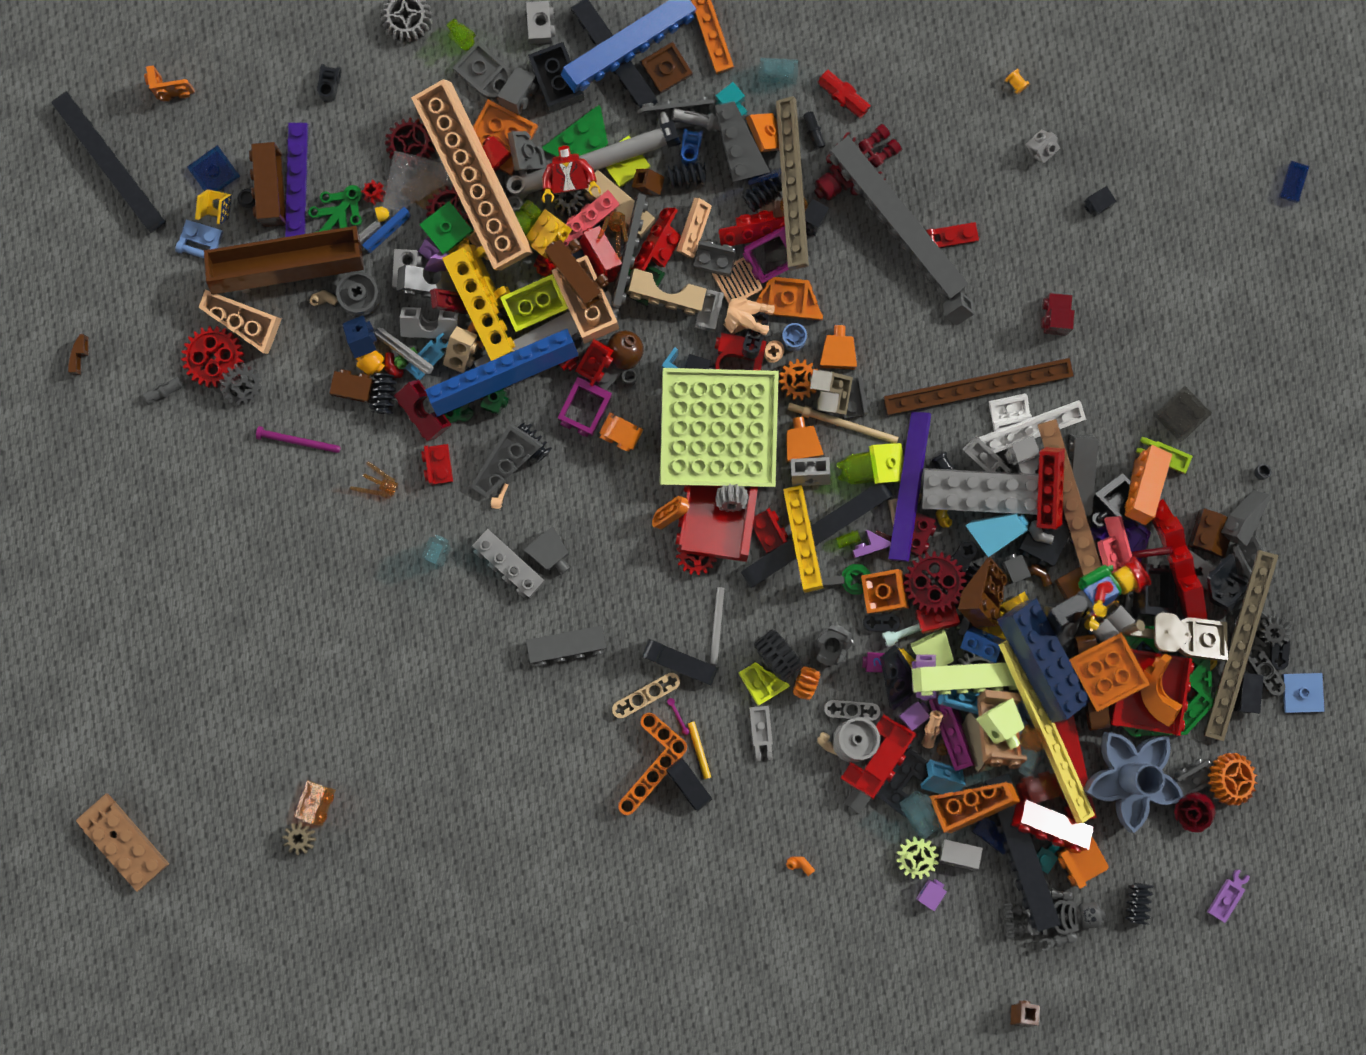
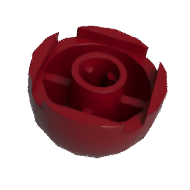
[1174,792,1216,832]

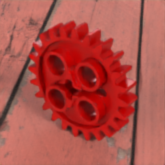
[181,326,245,388]

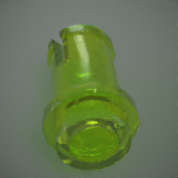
[835,530,861,549]

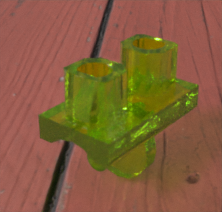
[446,18,476,50]

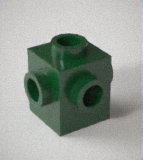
[480,388,509,416]

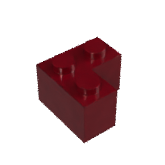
[1041,293,1075,336]

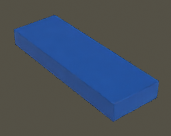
[362,207,411,253]

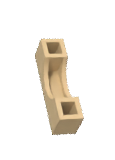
[625,268,706,315]

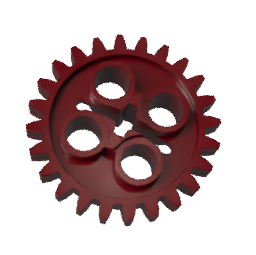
[903,551,967,614]

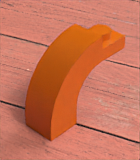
[1141,654,1183,727]

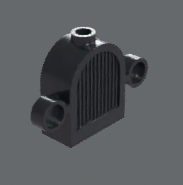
[1091,473,1142,529]

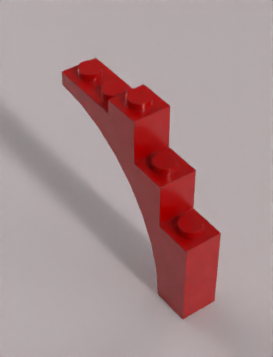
[1152,499,1207,619]

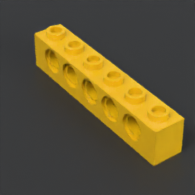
[442,248,516,361]

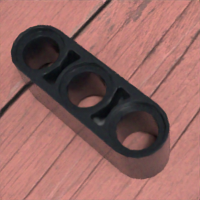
[666,757,712,812]

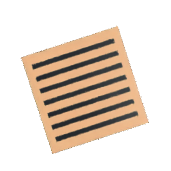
[712,257,763,304]

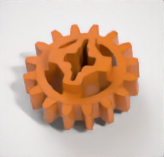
[779,359,818,401]

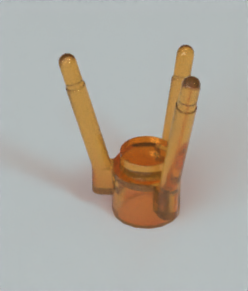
[598,211,628,257]
[350,461,398,498]

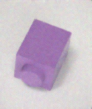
[899,701,930,731]
[916,879,947,911]

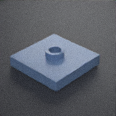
[1282,673,1324,713]

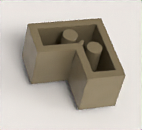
[810,370,853,415]

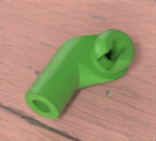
[394,347,418,369]

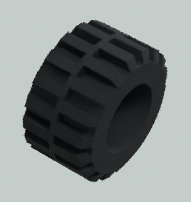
[754,629,802,681]

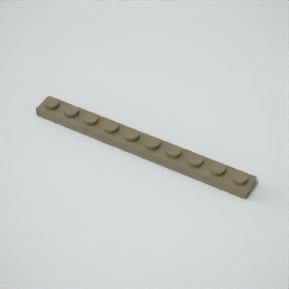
[776,96,809,271]
[1204,550,1279,741]

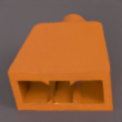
[819,325,857,370]
[786,417,824,463]

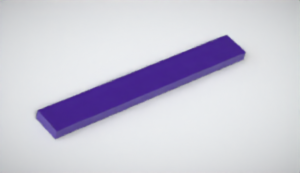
[888,412,931,562]

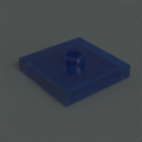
[187,145,240,192]

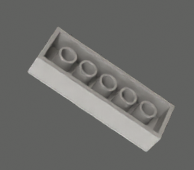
[921,468,1039,514]

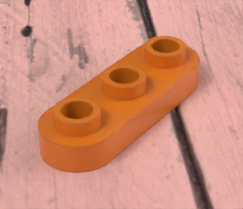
[652,496,689,529]

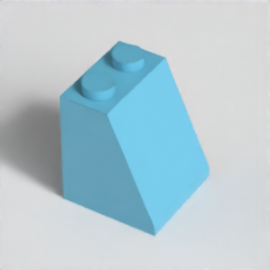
[966,513,1030,557]

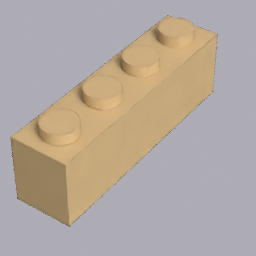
[583,170,655,239]

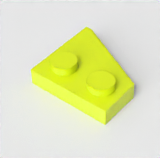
[738,662,790,706]

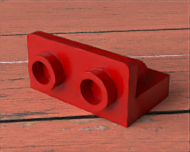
[421,444,454,485]
[752,508,788,553]
[916,603,960,634]

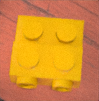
[526,209,572,259]

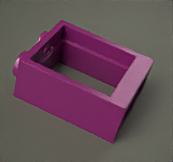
[743,226,789,283]
[558,377,613,437]

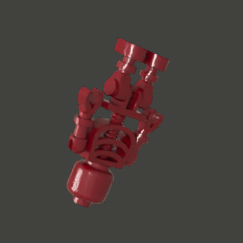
[814,124,902,201]

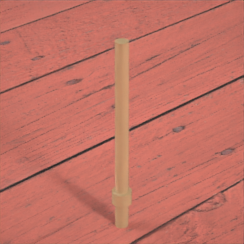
[787,403,899,444]

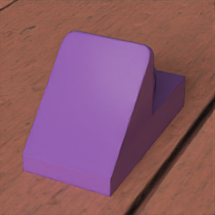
[418,237,450,272]
[852,530,891,559]

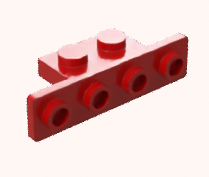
[630,207,681,271]
[718,210,785,246]

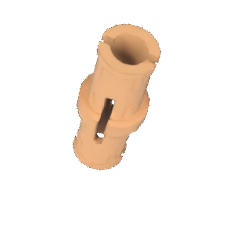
[922,710,943,749]

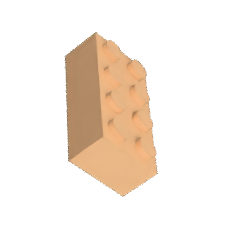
[552,255,619,344]

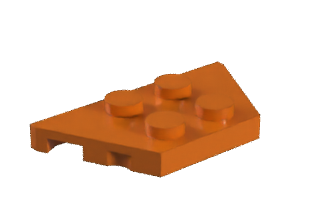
[756,277,823,321]

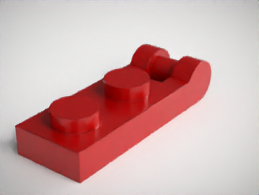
[925,222,979,248]

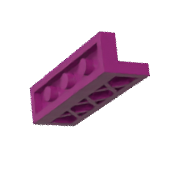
[929,694,974,771]

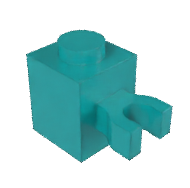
[715,82,748,116]

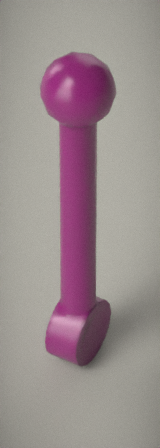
[667,698,689,735]

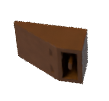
[958,557,1007,628]

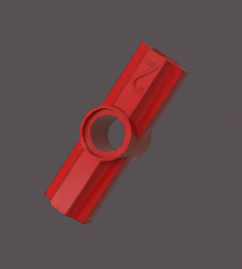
[817,70,871,119]

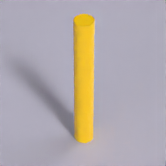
[687,721,711,779]

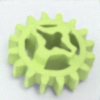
[896,836,939,879]

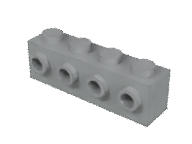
[472,529,545,598]

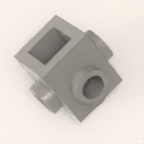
[1026,129,1060,163]

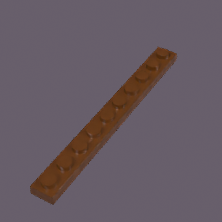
[883,358,1074,416]

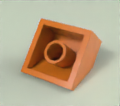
[861,569,909,614]

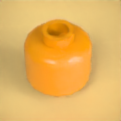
[355,351,385,375]

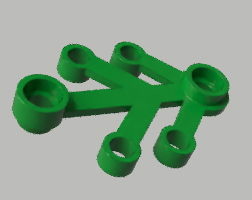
[308,185,363,232]

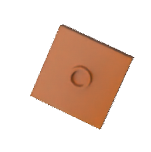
[746,113,779,152]

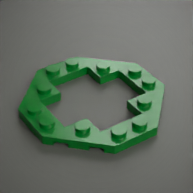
[1108,626,1213,737]

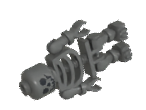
[1003,888,1105,951]

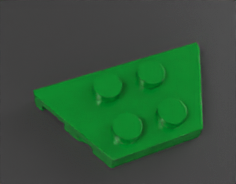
[542,105,608,157]

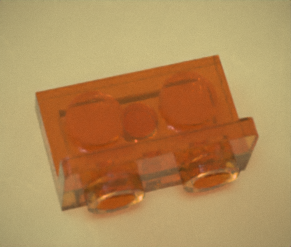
[294,780,336,826]

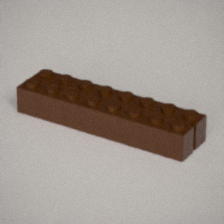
[204,226,364,295]

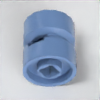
[781,323,807,352]

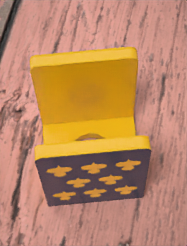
[195,189,232,224]

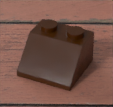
[1188,508,1230,558]

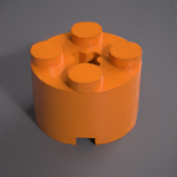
[599,412,644,452]

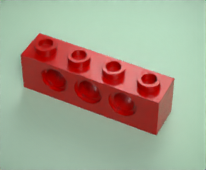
[1037,447,1065,529]

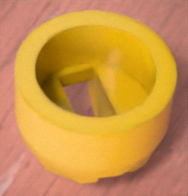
[375,206,389,222]

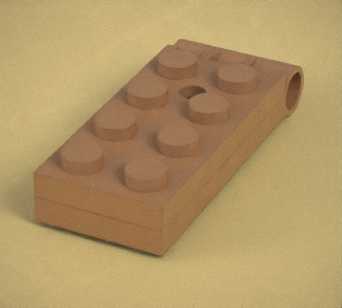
[76,793,169,892]

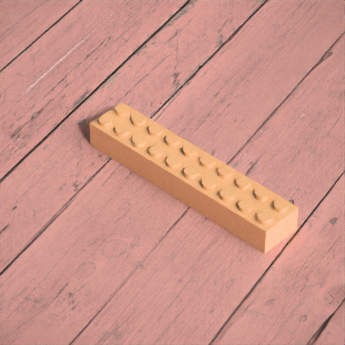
[411,79,533,270]

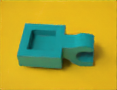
[1037,842,1060,874]

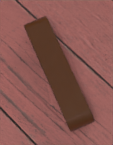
[1074,634,1110,731]

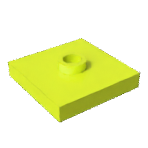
[605,135,650,188]
[869,443,904,484]

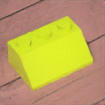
[500,274,568,332]

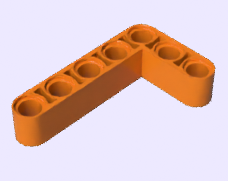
[618,713,687,815]

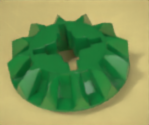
[841,564,871,595]

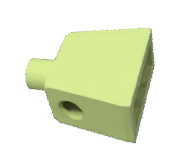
[910,629,954,667]
[976,698,1024,750]

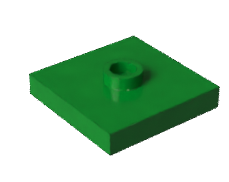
[419,201,473,255]

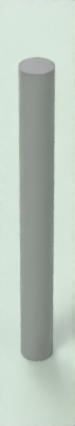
[710,587,725,664]

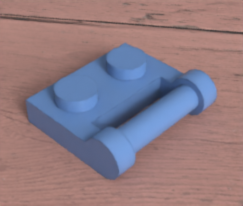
[175,219,223,258]

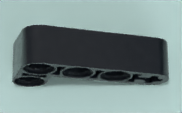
[641,639,718,685]

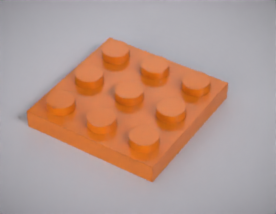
[473,99,538,176]
[1069,632,1150,712]

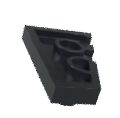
[880,645,915,710]

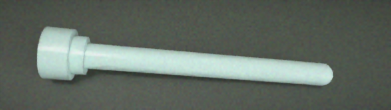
[882,608,963,648]

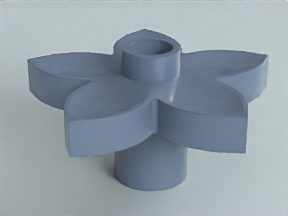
[1083,732,1183,833]

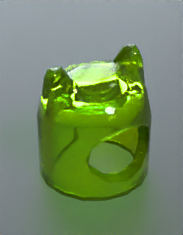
[836,451,874,485]

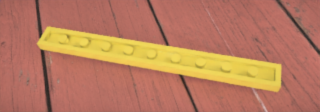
[999,640,1094,824]

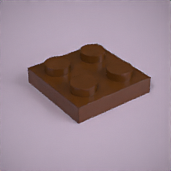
[641,42,693,94]

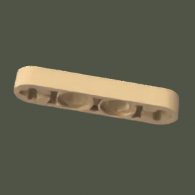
[612,673,680,718]

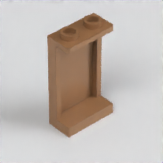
[977,690,1027,768]

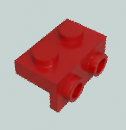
[575,339,614,387]

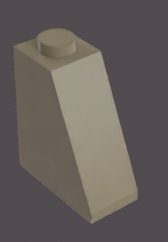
[962,712,994,772]

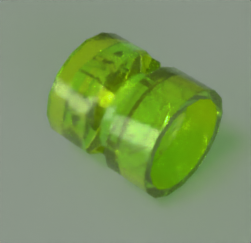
[515,200,542,235]

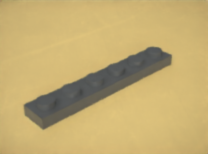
[610,193,648,309]

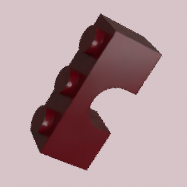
[394,379,452,442]

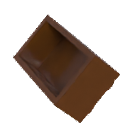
[249,142,286,227]

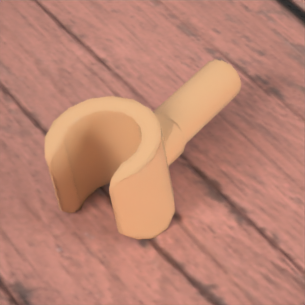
[491,483,508,509]

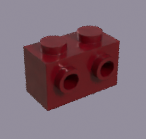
[910,512,937,556]

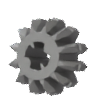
[715,484,748,513]

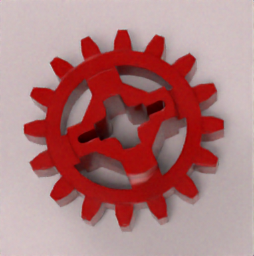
[676,548,717,576]

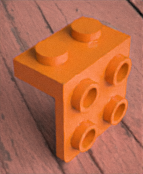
[144,65,195,101]
[1056,836,1109,889]

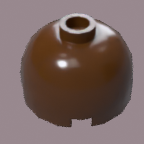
[606,330,644,370]

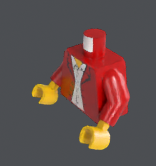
[542,146,601,203]

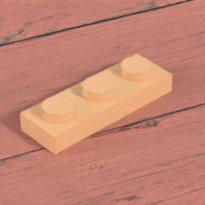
[676,198,712,258]

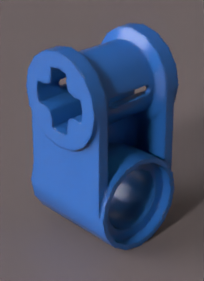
[681,128,703,167]

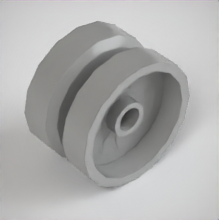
[832,717,880,763]

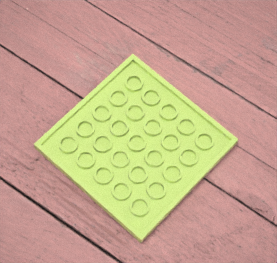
[660,368,779,487]

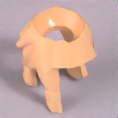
[723,296,775,335]

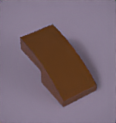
[68,334,88,375]

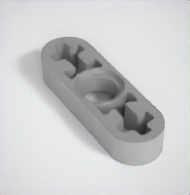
[824,700,880,721]

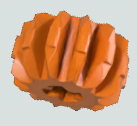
[793,666,820,700]

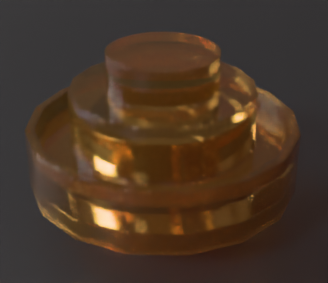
[1019,724,1044,753]

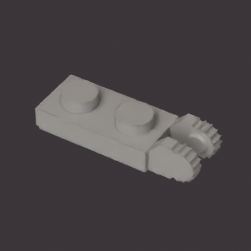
[963,436,1012,473]
[749,706,773,761]

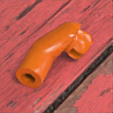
[786,856,815,876]

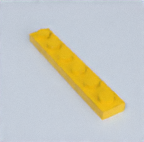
[783,485,823,593]

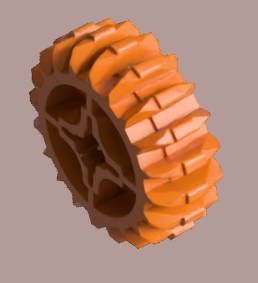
[1207,753,1258,806]

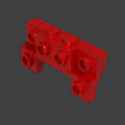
[840,714,916,799]

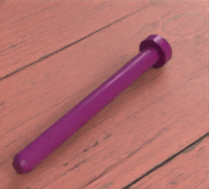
[256,426,341,453]

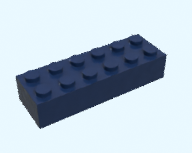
[997,598,1091,723]

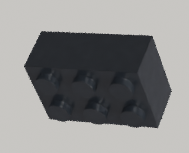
[528,42,585,113]

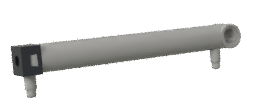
[507,112,681,199]

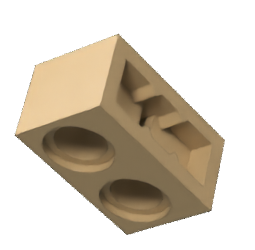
[443,326,478,373]

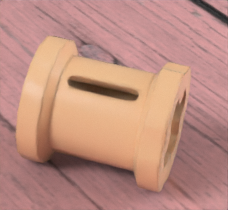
[764,343,782,363]

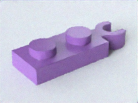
[1207,869,1250,923]

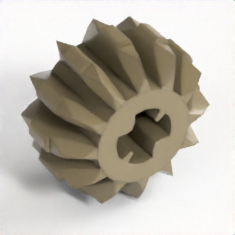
[282,822,316,855]

